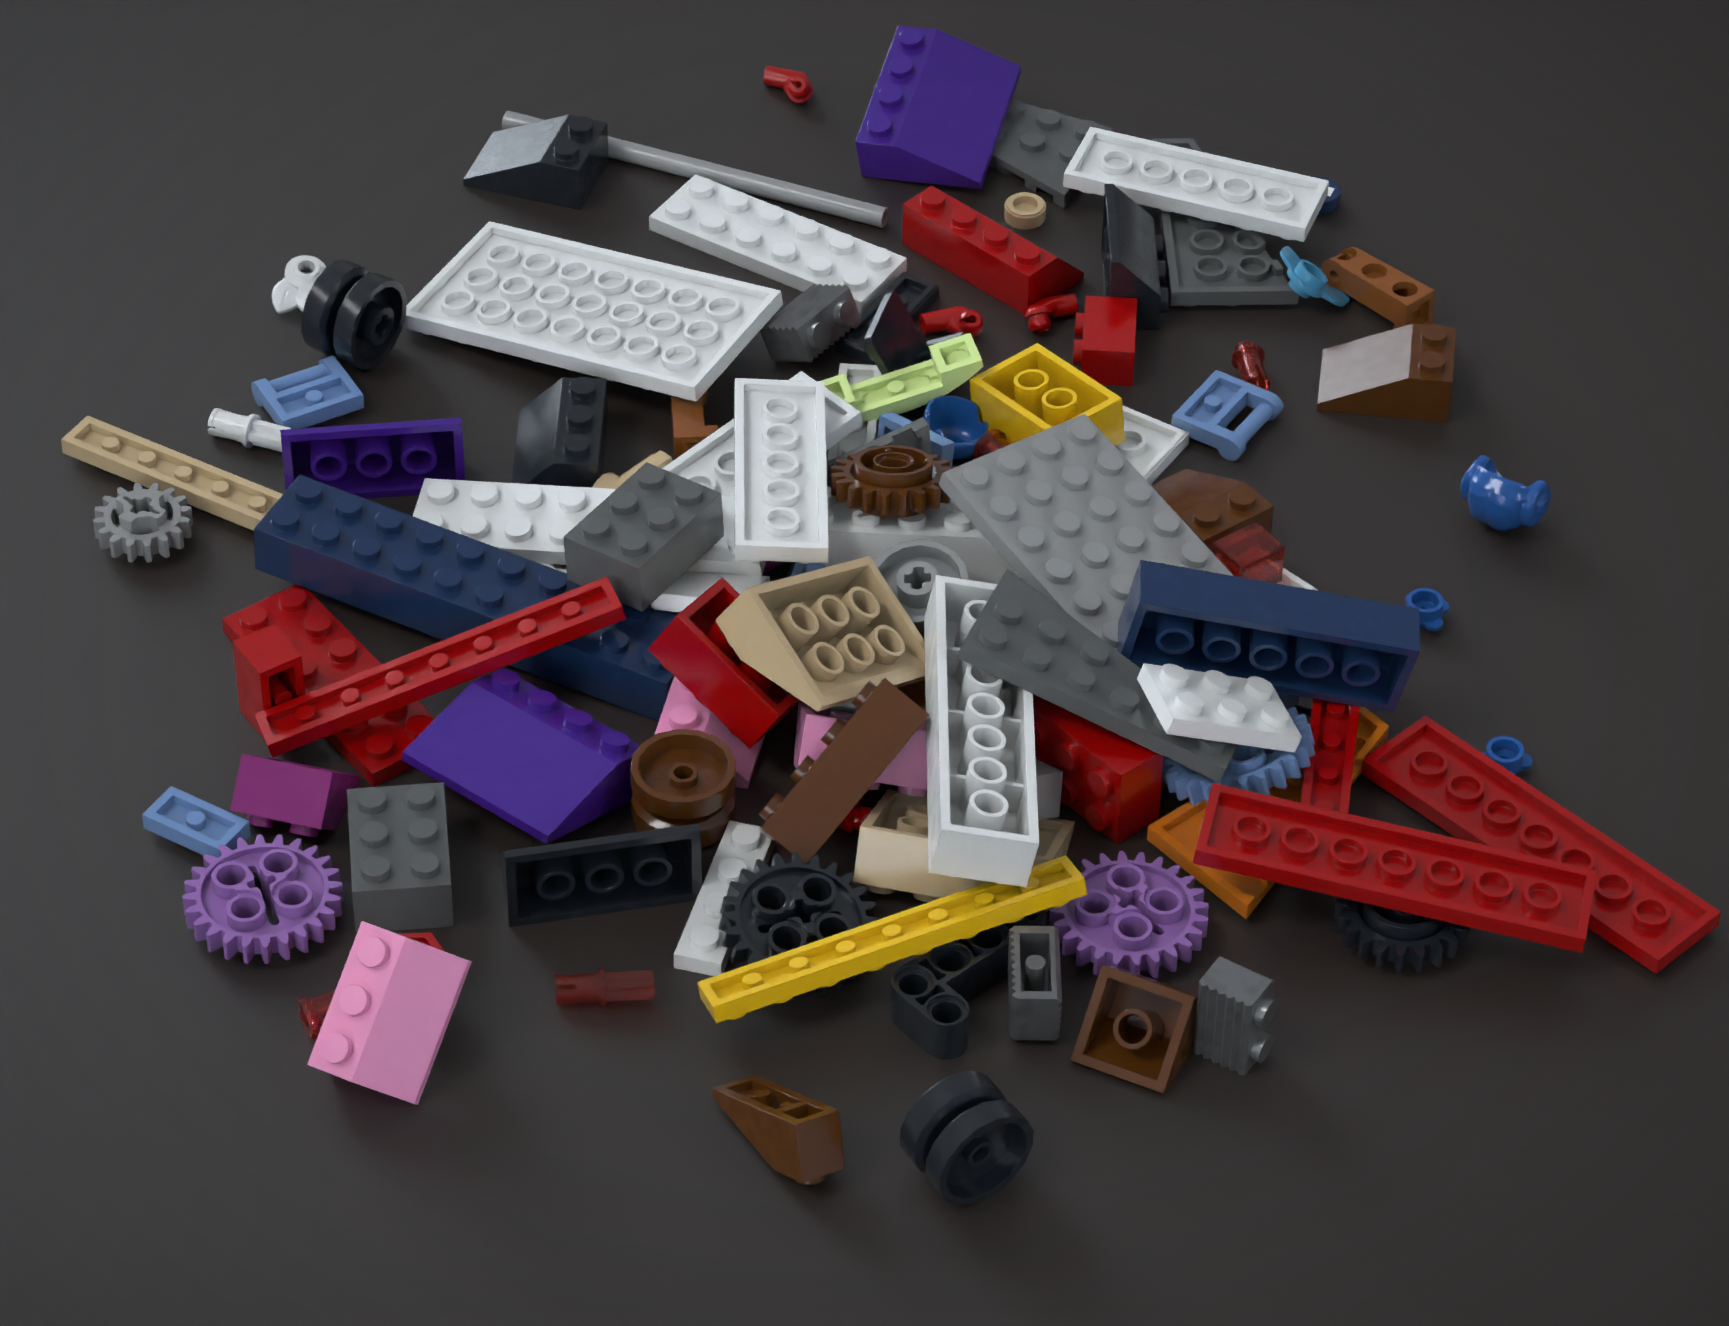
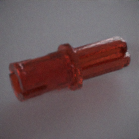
[555,968,656,1007]

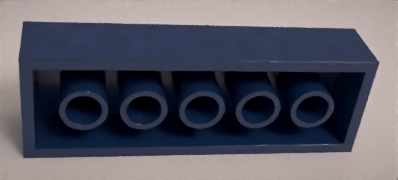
[1117,560,1420,712]

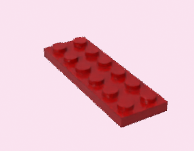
[222,585,436,787]

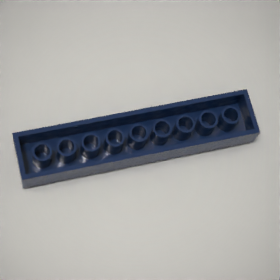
[254,475,677,721]

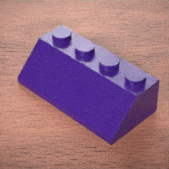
[280,418,465,499]

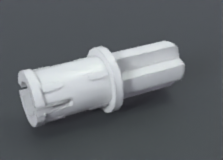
[207,408,291,452]

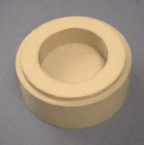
[1004,192,1046,230]

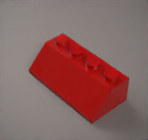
[902,185,1084,315]

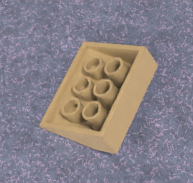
[715,556,925,712]
[853,789,1075,911]

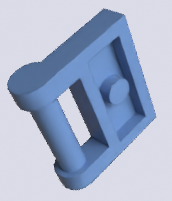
[251,356,364,429]
[1171,370,1283,461]

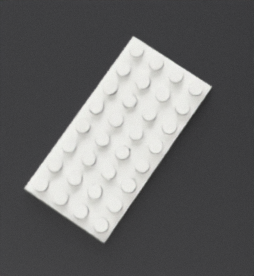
[402,221,783,402]

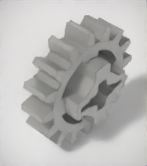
[93,483,193,563]

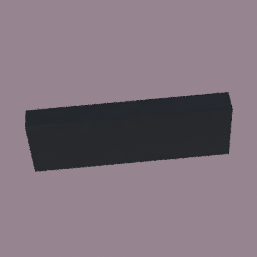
[836,272,940,365]

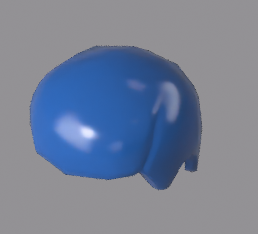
[923,395,989,460]

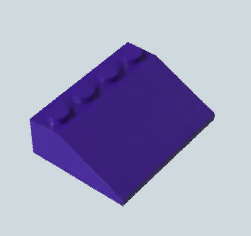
[855,25,1021,189]
[401,668,640,844]

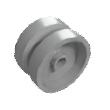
[874,539,969,638]

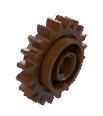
[831,445,955,518]

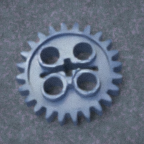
[1162,707,1315,806]

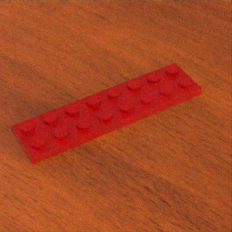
[1361,715,1721,974]
[1193,783,1597,953]

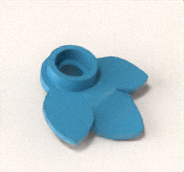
[1280,246,1350,307]

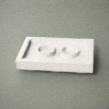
[1137,663,1302,753]

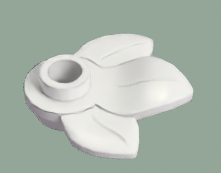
[272,255,326,314]

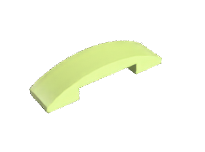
[820,333,984,422]

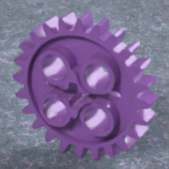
[182,834,344,964]
[1049,851,1209,979]

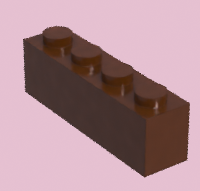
[759,678,929,864]

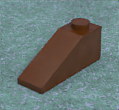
[712,1074,845,1185]

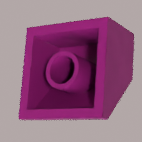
[230,754,360,838]

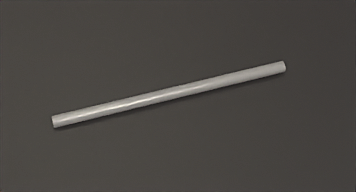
[502,110,889,228]

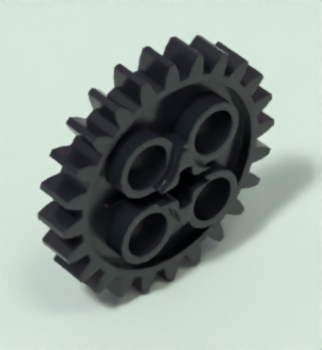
[718,852,879,998]

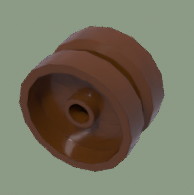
[630,729,737,848]

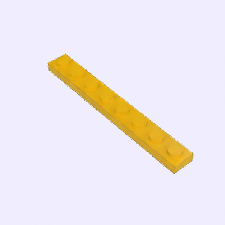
[697,855,1087,1023]

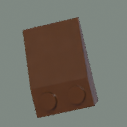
[1317,324,1456,423]
[1151,469,1274,564]

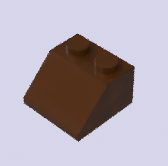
[1071,965,1198,1094]

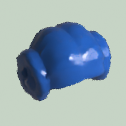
[1459,455,1551,532]

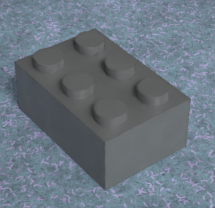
[563,462,724,612]
[347,782,454,934]

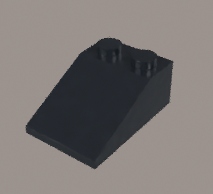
[463,115,609,210]

